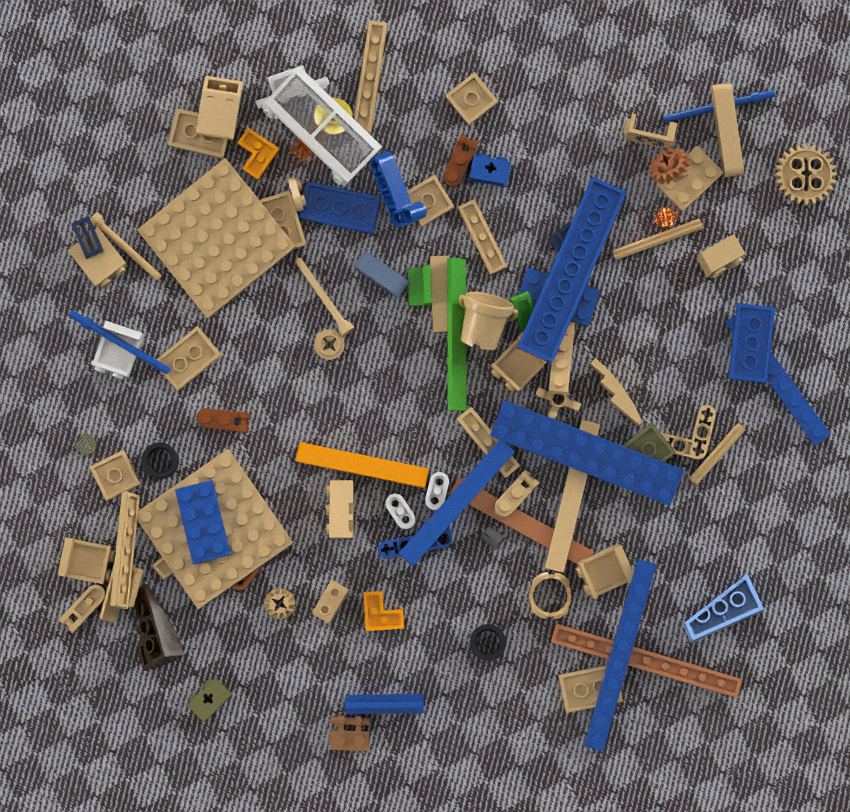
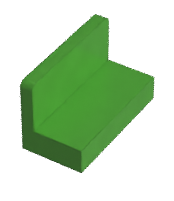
[408,265,432,306]

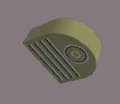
[73,432,97,455]

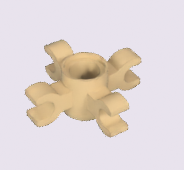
[535,379,581,419]

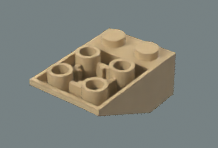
[196,76,243,140]

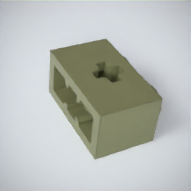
[187,678,233,722]

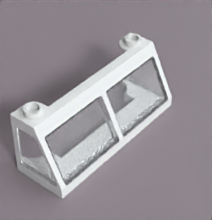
[262,66,382,187]

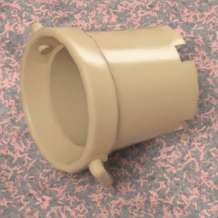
[459,292,518,350]

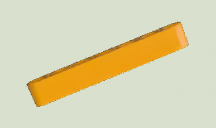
[295,442,429,488]

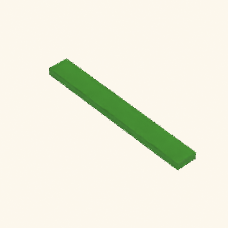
[447,258,467,411]

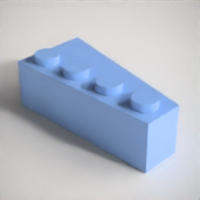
[683,574,764,643]

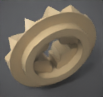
[314,329,345,360]
[264,588,295,619]

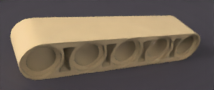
[711,83,744,178]

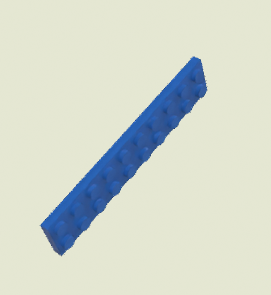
[517,176,627,364]
[490,400,684,506]

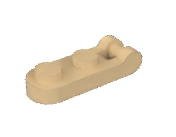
[494,470,540,518]
[59,585,106,634]

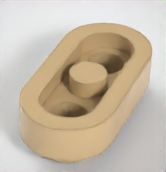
[288,177,307,212]

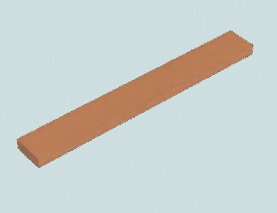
[450,477,594,564]

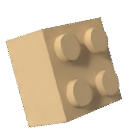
[696,234,745,278]

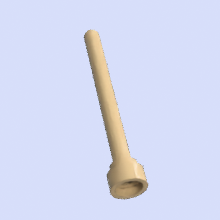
[90,212,161,280]
[295,258,355,337]

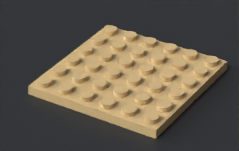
[137,158,297,319]
[137,449,294,610]

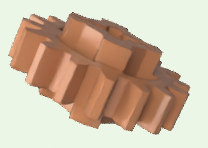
[649,147,690,184]

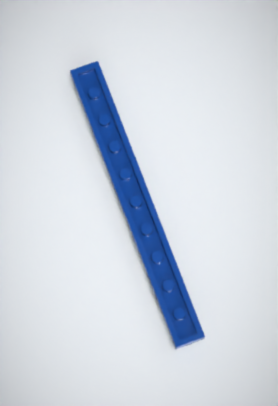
[584,559,657,751]

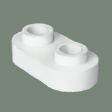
[425,472,449,510]
[386,494,415,529]

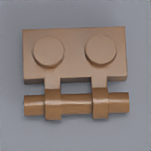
[330,715,370,751]

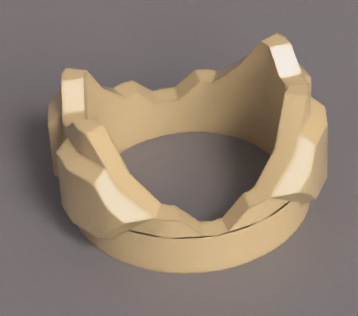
[529,572,572,619]

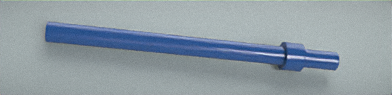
[663,90,775,123]
[69,310,171,374]

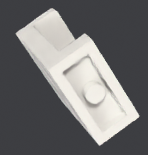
[91,321,144,380]

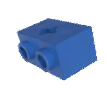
[469,154,511,188]

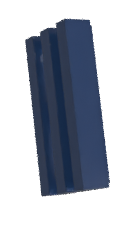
[71,216,104,259]

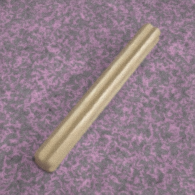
[612,219,703,260]

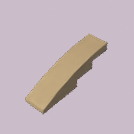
[589,358,642,426]

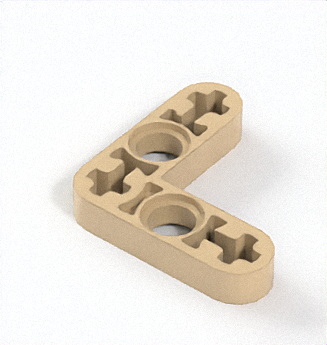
[661,405,716,460]

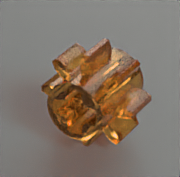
[654,207,678,229]

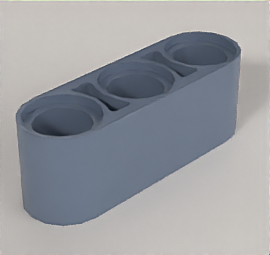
[353,251,410,298]

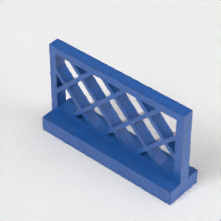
[345,694,424,714]

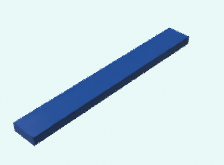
[398,440,515,567]

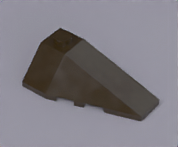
[135,584,183,671]

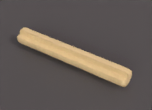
[689,423,745,485]

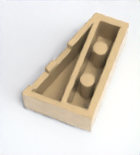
[326,480,354,539]

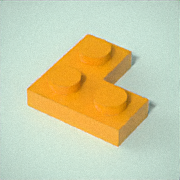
[237,128,280,180]
[363,591,404,631]

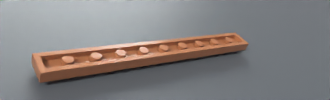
[551,624,743,698]

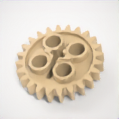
[774,144,837,206]

